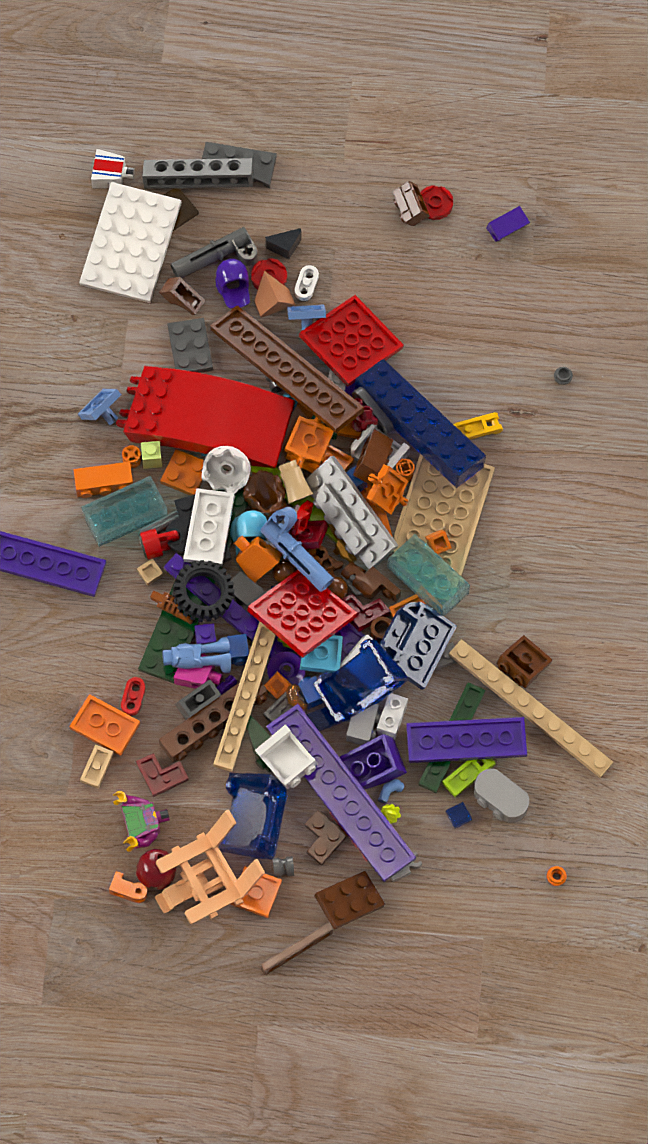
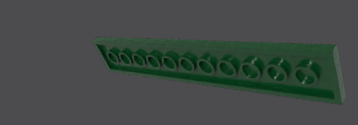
[138,468,248,683]

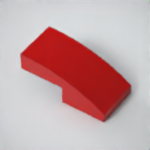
[292,500,314,536]

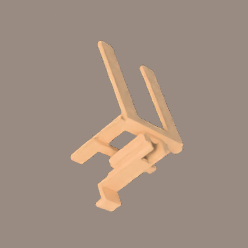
[155,810,265,924]

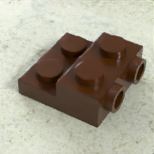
[496,635,553,688]

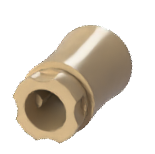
[279,460,313,503]

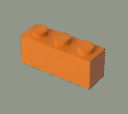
[73,462,134,498]

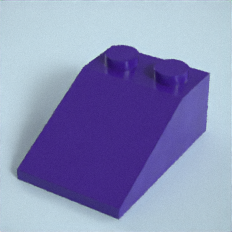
[339,734,407,790]

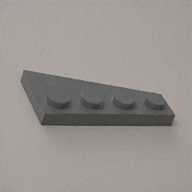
[202,142,277,188]

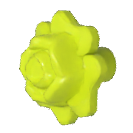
[380,804,401,824]

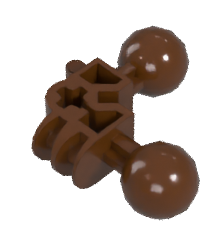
[272,546,348,599]

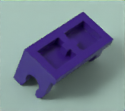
[486,206,530,242]

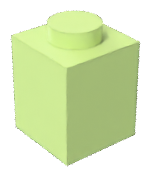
[141,441,162,469]

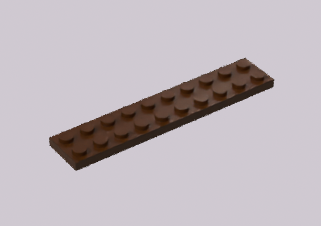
[210,305,364,433]

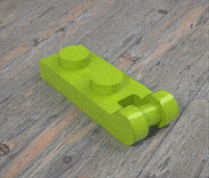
[442,759,496,798]

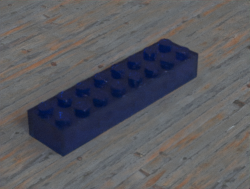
[354,359,486,488]

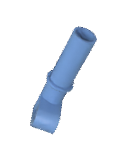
[260,507,334,592]

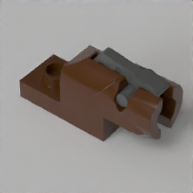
[341,562,401,602]

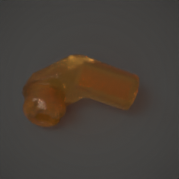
[286,684,308,711]

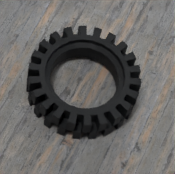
[172,560,234,622]

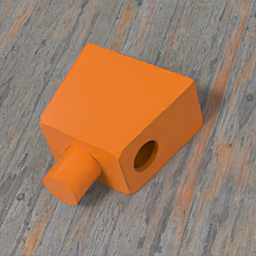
[234,536,282,583]

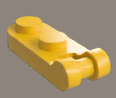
[450,412,503,442]

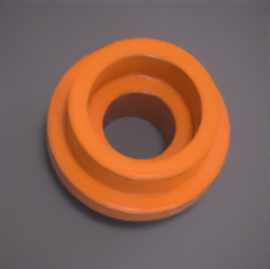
[546,866,567,886]

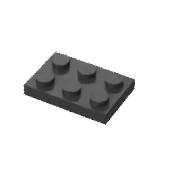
[167,318,213,373]

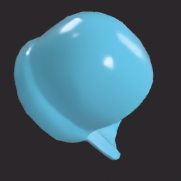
[230,510,267,555]

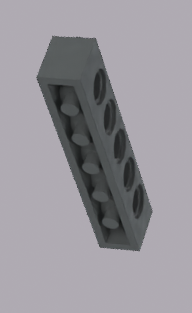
[142,158,254,189]

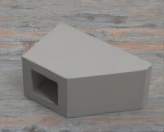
[346,704,382,745]

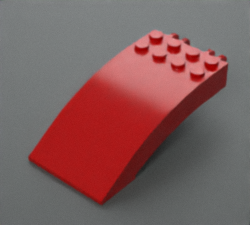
[116,366,295,469]

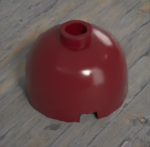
[136,849,177,890]

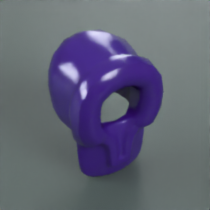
[215,259,250,309]

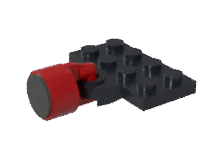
[139,494,232,564]

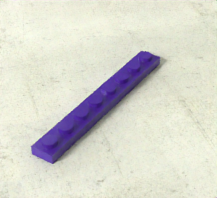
[164,553,294,658]

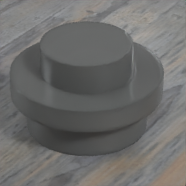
[554,367,573,385]

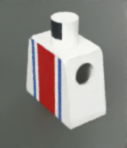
[91,149,135,188]

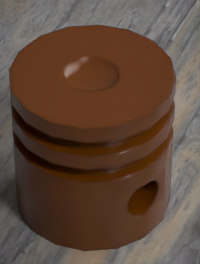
[370,617,391,644]

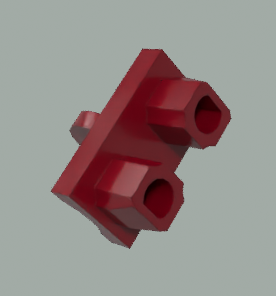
[352,398,378,432]

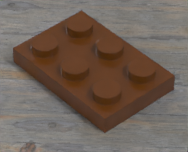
[314,871,385,930]

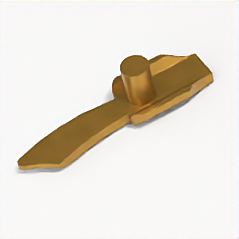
[328,523,357,563]

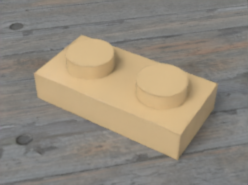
[80,745,114,789]

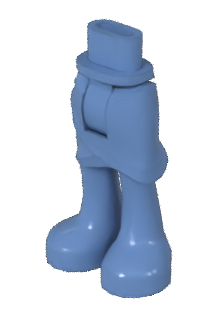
[162,637,231,673]

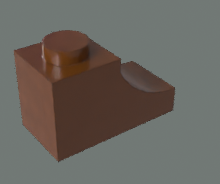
[159,277,205,315]

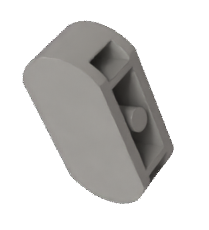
[474,769,529,823]

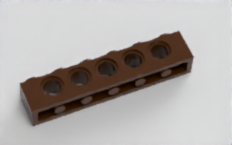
[159,682,268,763]

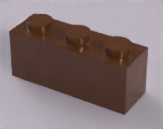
[353,429,393,486]

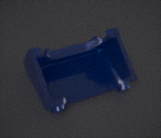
[313,638,409,723]
[218,773,287,860]

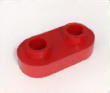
[121,677,146,716]

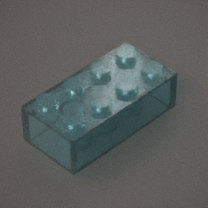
[81,476,168,547]
[387,534,470,616]

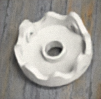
[202,446,251,494]

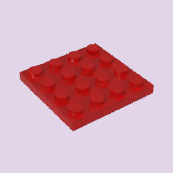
[299,295,404,387]
[247,570,357,658]

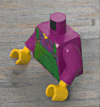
[113,791,170,852]

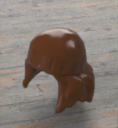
[243,470,287,521]

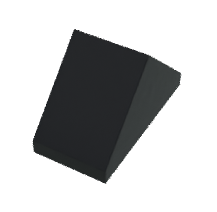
[265,228,302,260]

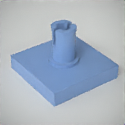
[287,305,326,330]
[78,389,122,425]

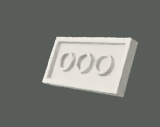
[183,488,235,566]

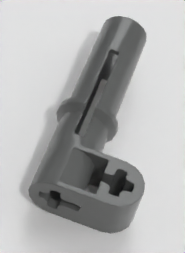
[170,227,257,278]

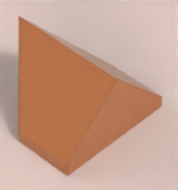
[254,271,295,318]

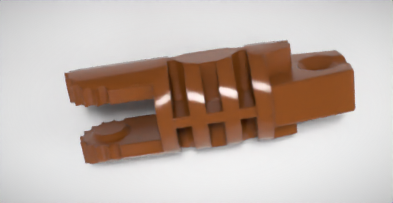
[150,590,193,624]

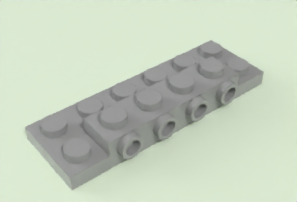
[306,456,398,569]

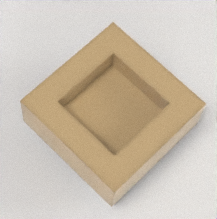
[137,559,164,586]

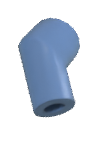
[378,779,404,804]

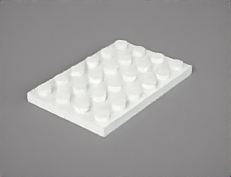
[79,182,182,303]

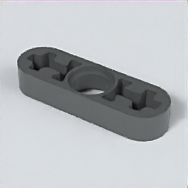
[352,387,394,435]

